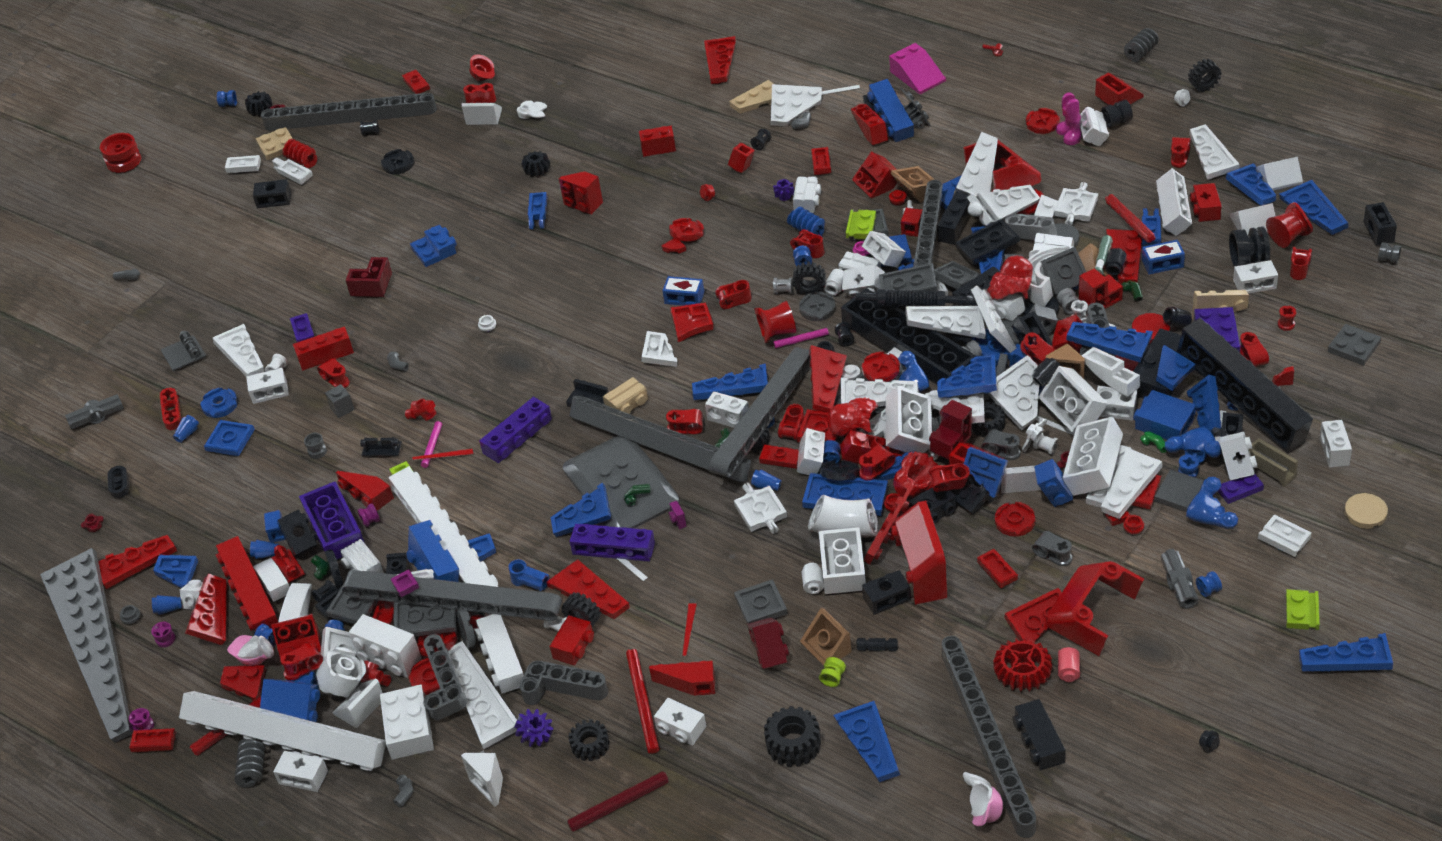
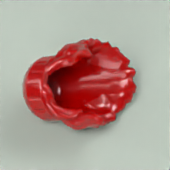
[987,255,1033,300]
[827,397,878,437]
[893,451,938,499]

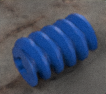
[787,206,825,236]

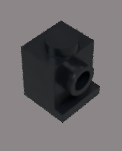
[386,552,410,575]

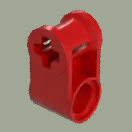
[1171,137,1191,168]
[790,229,825,258]
[1290,247,1312,280]
[715,280,752,309]
[1020,332,1055,365]
[1240,332,1269,367]
[317,358,350,388]
[778,404,804,441]
[666,409,703,435]
[859,445,896,480]
[928,463,970,492]
[280,644,323,680]

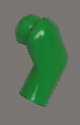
[1140,431,1167,453]

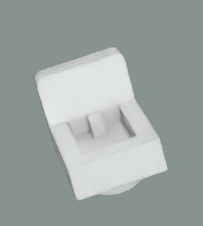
[180,580,203,609]

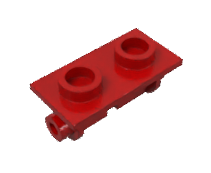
[271,545,305,583]

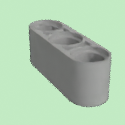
[1005,214,1057,240]

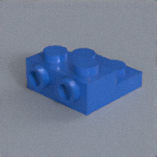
[410,225,457,267]

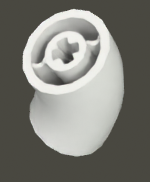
[808,494,878,538]

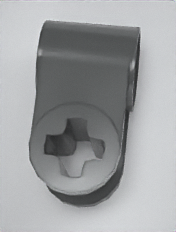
[981,429,1021,460]
[1032,531,1072,566]

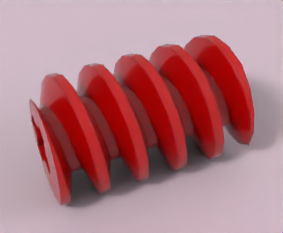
[282,139,317,168]

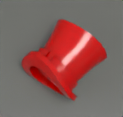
[1266,202,1313,248]
[754,301,796,343]

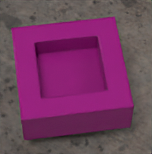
[668,500,687,529]
[391,569,419,597]

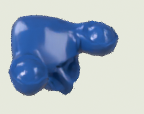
[898,351,929,393]
[1165,427,1222,463]
[1186,477,1238,529]

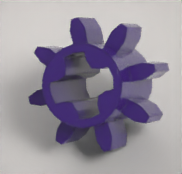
[773,179,795,201]

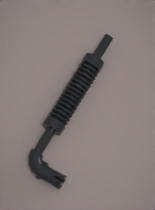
[855,289,978,307]

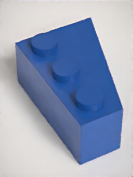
[406,520,459,582]

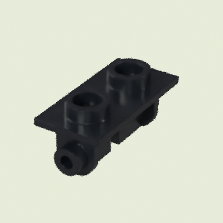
[360,437,402,456]

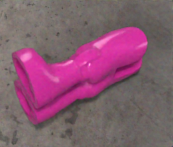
[1056,93,1082,145]

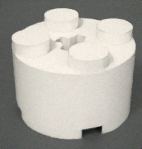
[316,647,366,698]

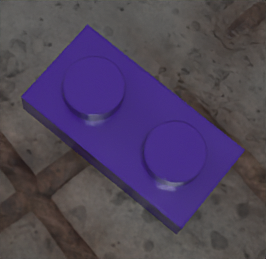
[290,313,314,342]
[1218,473,1264,504]

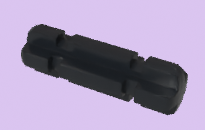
[856,638,898,651]

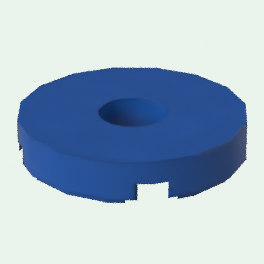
[200,388,238,418]

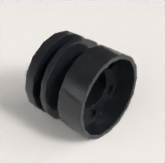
[1229,226,1270,267]

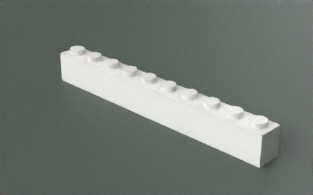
[389,467,498,617]
[179,691,386,771]

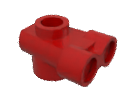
[405,398,437,421]
[360,660,391,686]

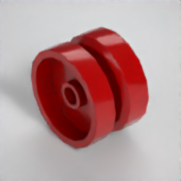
[99,133,141,173]

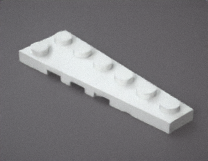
[448,641,517,749]

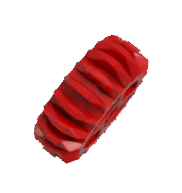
[993,638,1052,692]

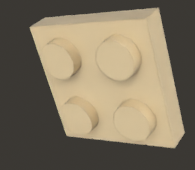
[256,127,293,160]

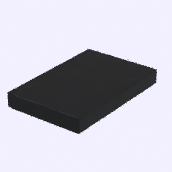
[955,219,1020,265]

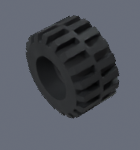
[764,706,821,767]

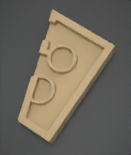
[729,80,773,113]
[1192,290,1249,319]

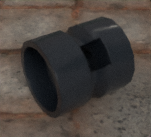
[1101,99,1133,128]

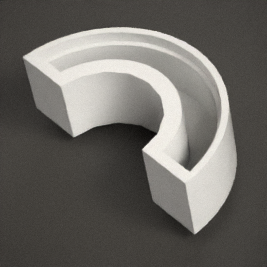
[1028,246,1073,306]

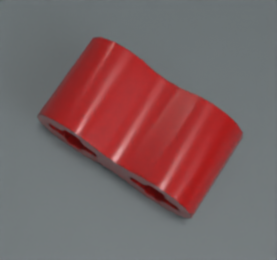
[463,83,496,103]

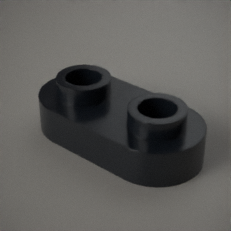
[107,466,129,498]

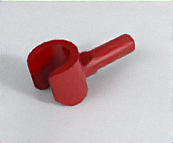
[982,43,1003,57]

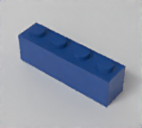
[867,79,914,142]

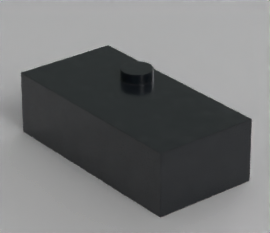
[1133,328,1181,399]

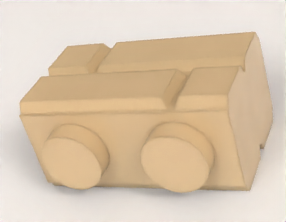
[603,377,648,414]

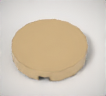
[1344,493,1388,529]

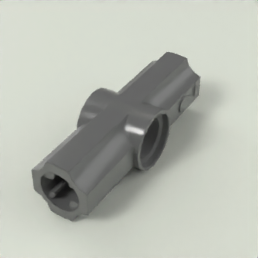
[65,394,124,430]
[1161,549,1198,609]

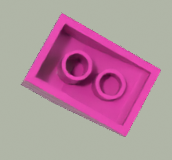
[889,43,946,94]

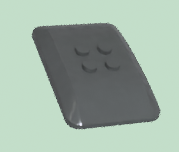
[563,435,680,529]

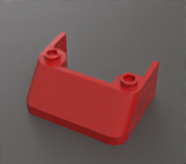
[963,140,1042,191]
[891,501,947,605]
[1046,561,1144,656]

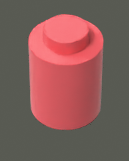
[1058,647,1080,682]

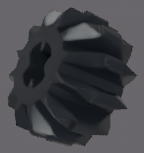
[245,91,273,117]
[521,150,550,177]

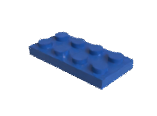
[802,473,888,516]

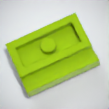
[846,210,876,239]
[1286,589,1320,630]

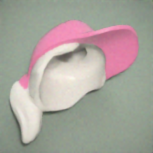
[227,635,274,666]
[963,772,1003,826]

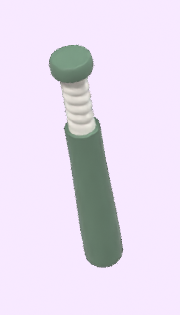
[1095,235,1113,275]

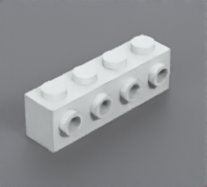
[1156,168,1192,236]
[474,614,524,694]

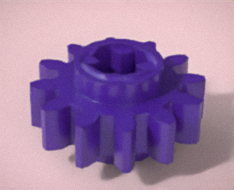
[514,709,554,747]

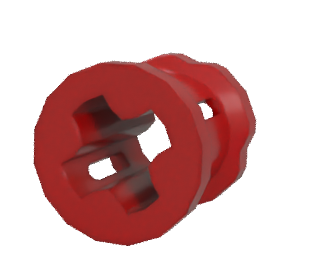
[1278,306,1296,331]

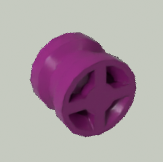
[357,503,380,527]
[151,622,176,648]
[129,708,154,730]

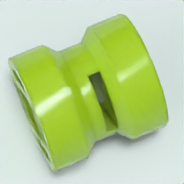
[819,657,846,687]

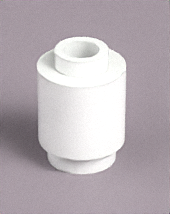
[824,269,844,296]
[801,563,824,594]

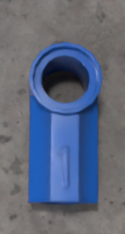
[509,559,550,591]

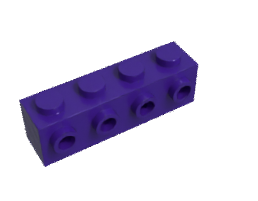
[479,396,552,463]
[570,524,655,562]

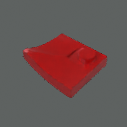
[670,302,713,342]

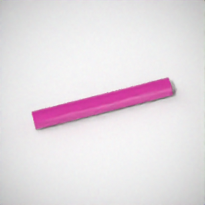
[773,328,829,349]
[421,421,442,468]

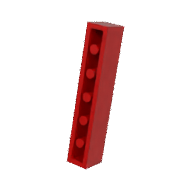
[215,536,278,631]

